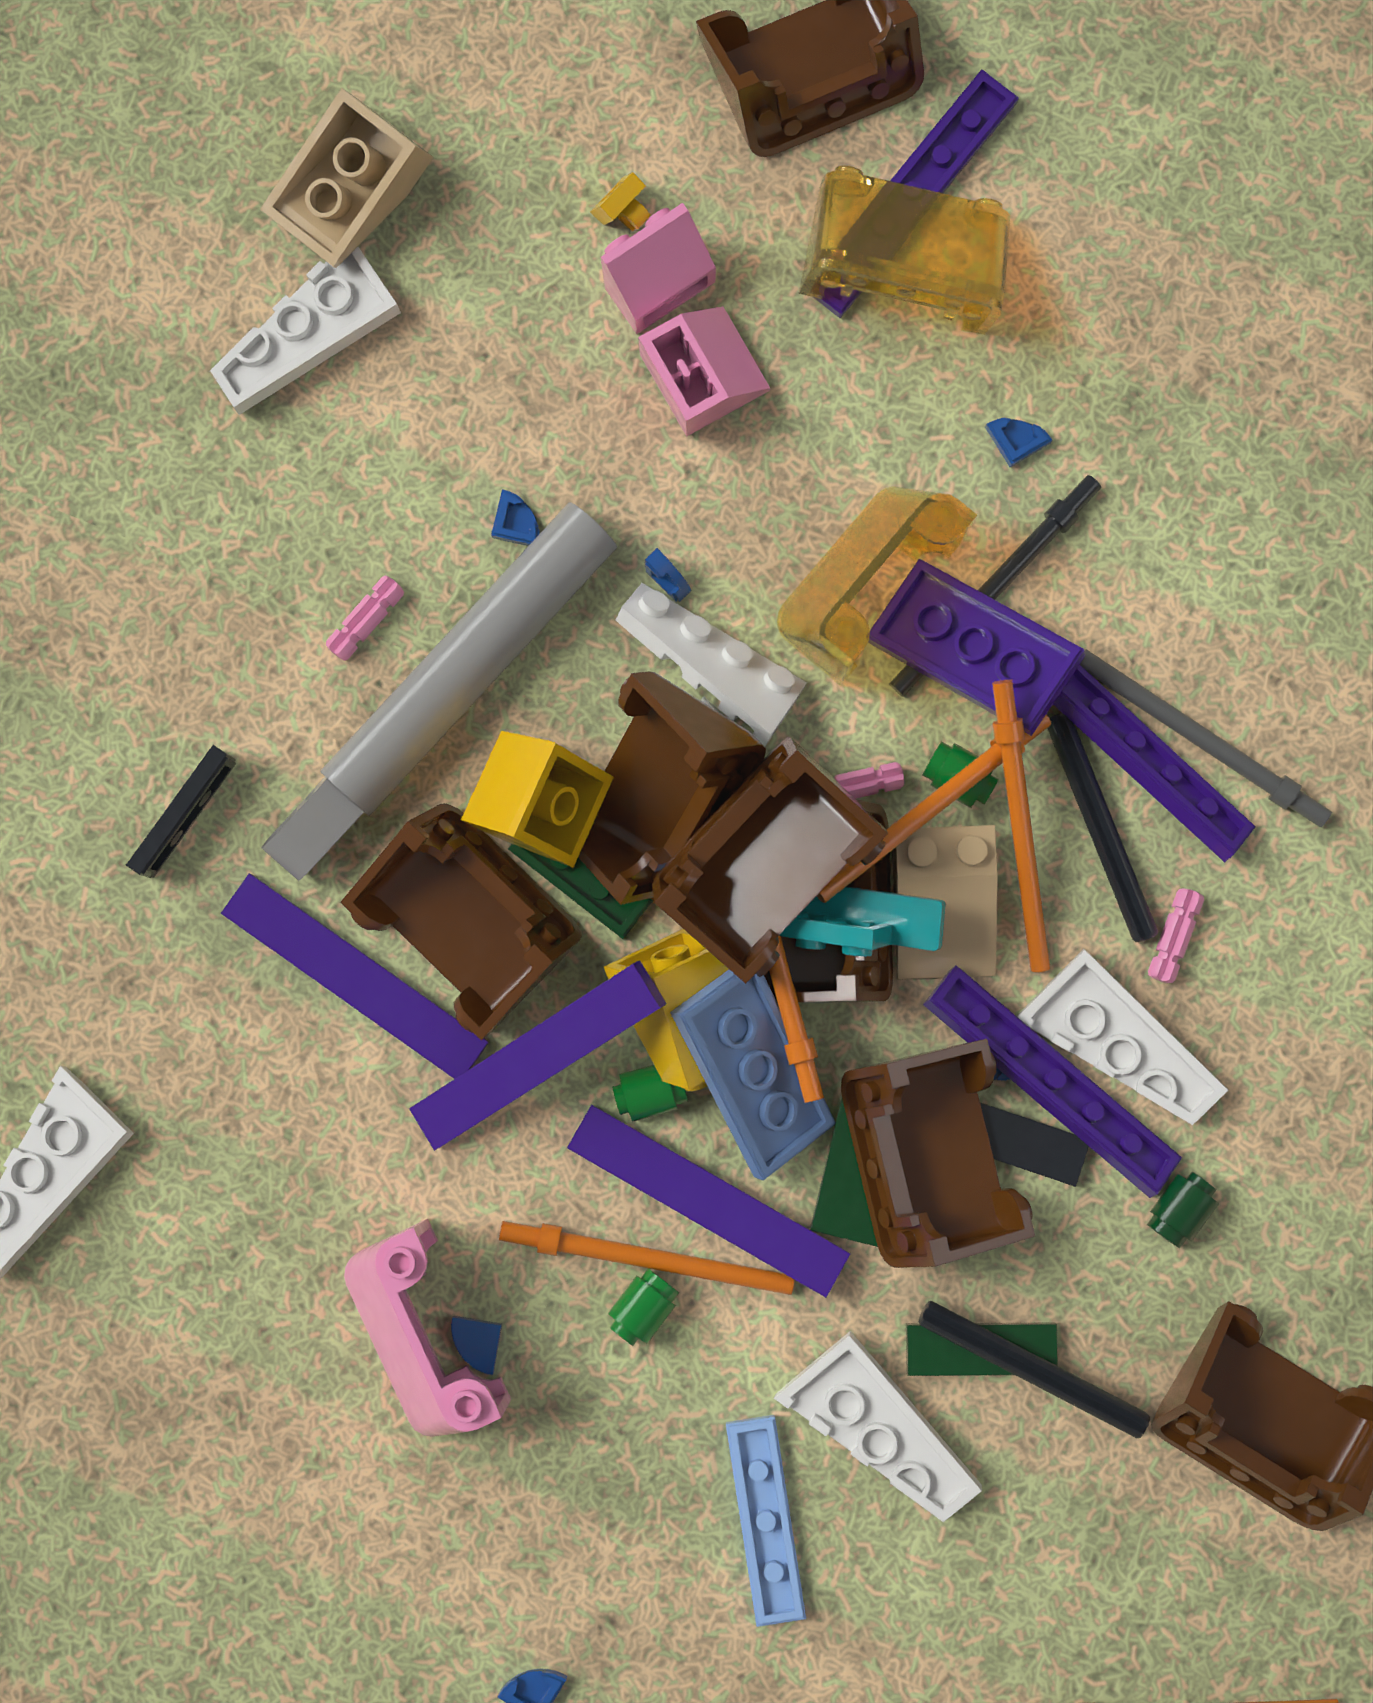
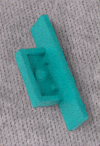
[779,887,946,956]

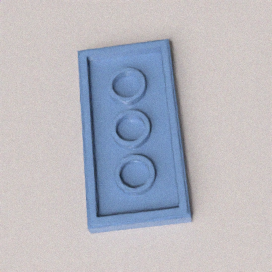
[670,970,836,1181]

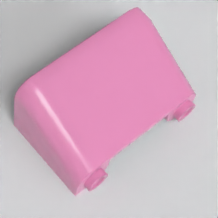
[344,1219,511,1437]

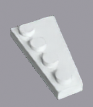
[210,247,401,415]
[616,583,807,747]
[1017,949,1228,1125]
[0,1066,134,1279]
[774,1331,982,1522]

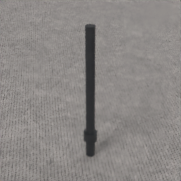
[889,475,1101,697]

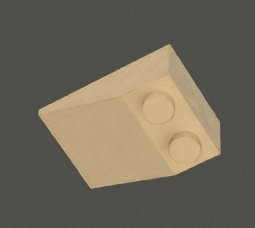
[260,88,434,268]
[892,825,997,980]

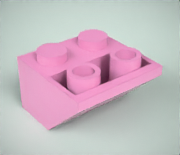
[601,203,716,334]
[638,306,770,437]

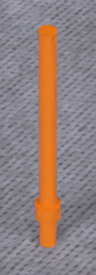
[992,680,1050,972]
[817,714,1051,903]
[769,936,824,1103]
[499,1221,794,1295]

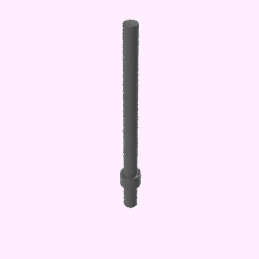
[1080,649,1332,828]

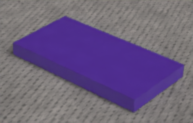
[866,559,1086,736]

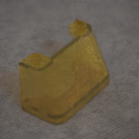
[799,165,1011,335]
[777,486,977,686]

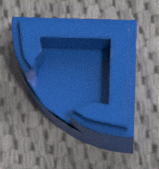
[985,418,1052,467]
[491,489,540,546]
[645,548,692,602]
[451,1316,502,1375]
[497,1669,567,1703]

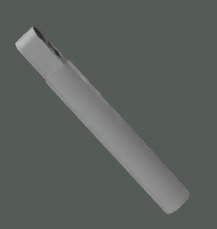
[261,502,617,881]

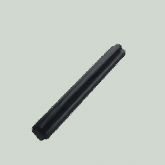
[1047,713,1158,942]
[918,1301,1150,1438]

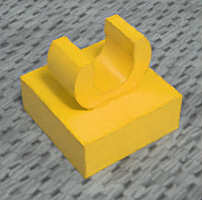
[590,172,651,232]

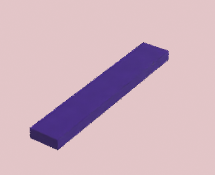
[803,69,1019,319]
[1053,665,1256,863]
[221,873,489,1079]
[409,960,667,1151]
[923,965,1182,1198]
[567,1105,850,1298]

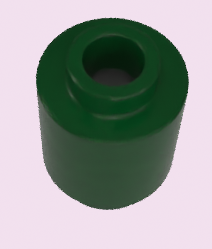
[1147,1172,1219,1249]

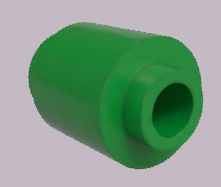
[922,741,999,808]
[612,1065,688,1122]
[608,1268,679,1346]

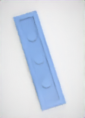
[726,1415,806,1627]

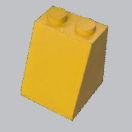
[461,730,614,868]
[604,929,729,1091]

